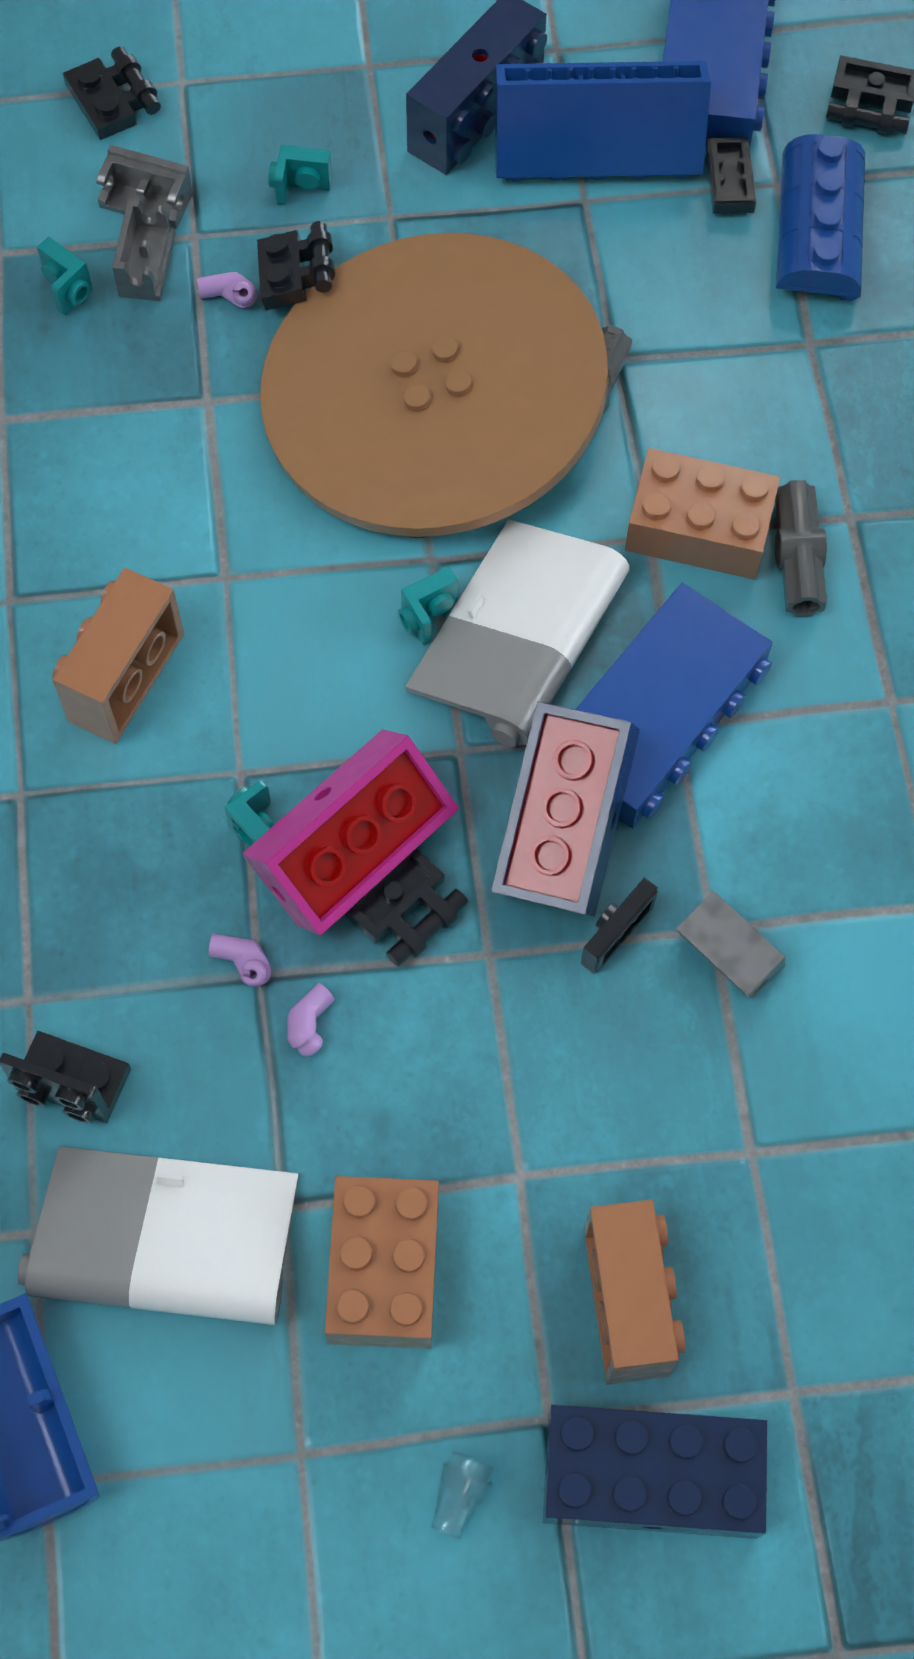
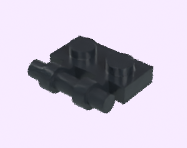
[63,46,161,140]
[826,55,914,135]
[257,221,335,311]
[344,848,468,967]

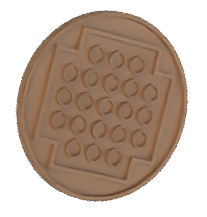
[260,233,609,537]

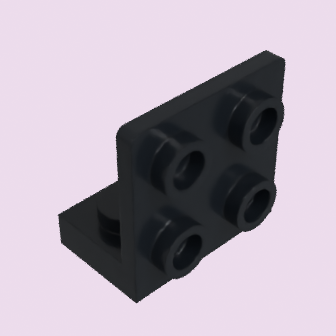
[0,1030,131,1124]

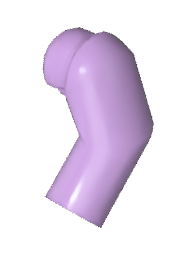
[197,272,257,308]
[209,933,271,987]
[287,983,335,1056]

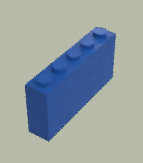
[663,0,776,148]
[495,61,711,181]
[575,582,773,829]

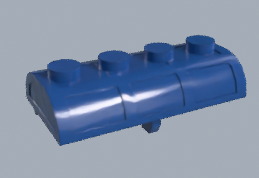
[776,134,866,301]
[0,1293,100,1541]

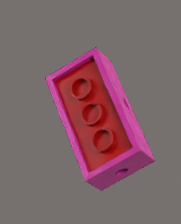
[242,729,459,936]

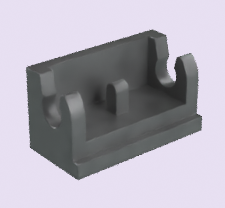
[96,145,193,229]
[112,199,175,301]
[676,891,785,998]

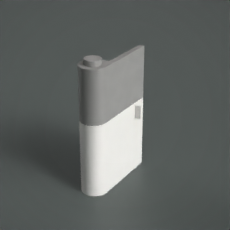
[405,519,630,747]
[18,1146,299,1325]

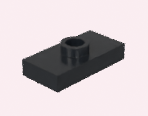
[706,137,756,214]
[581,877,658,974]

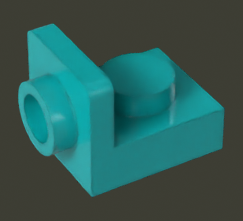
[268,145,332,204]
[37,236,93,315]
[398,566,458,645]
[225,780,275,848]

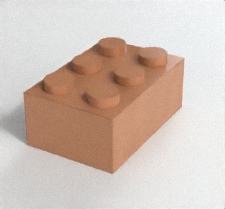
[625,448,780,580]
[52,567,184,744]
[325,1176,439,1349]
[584,1199,686,1385]

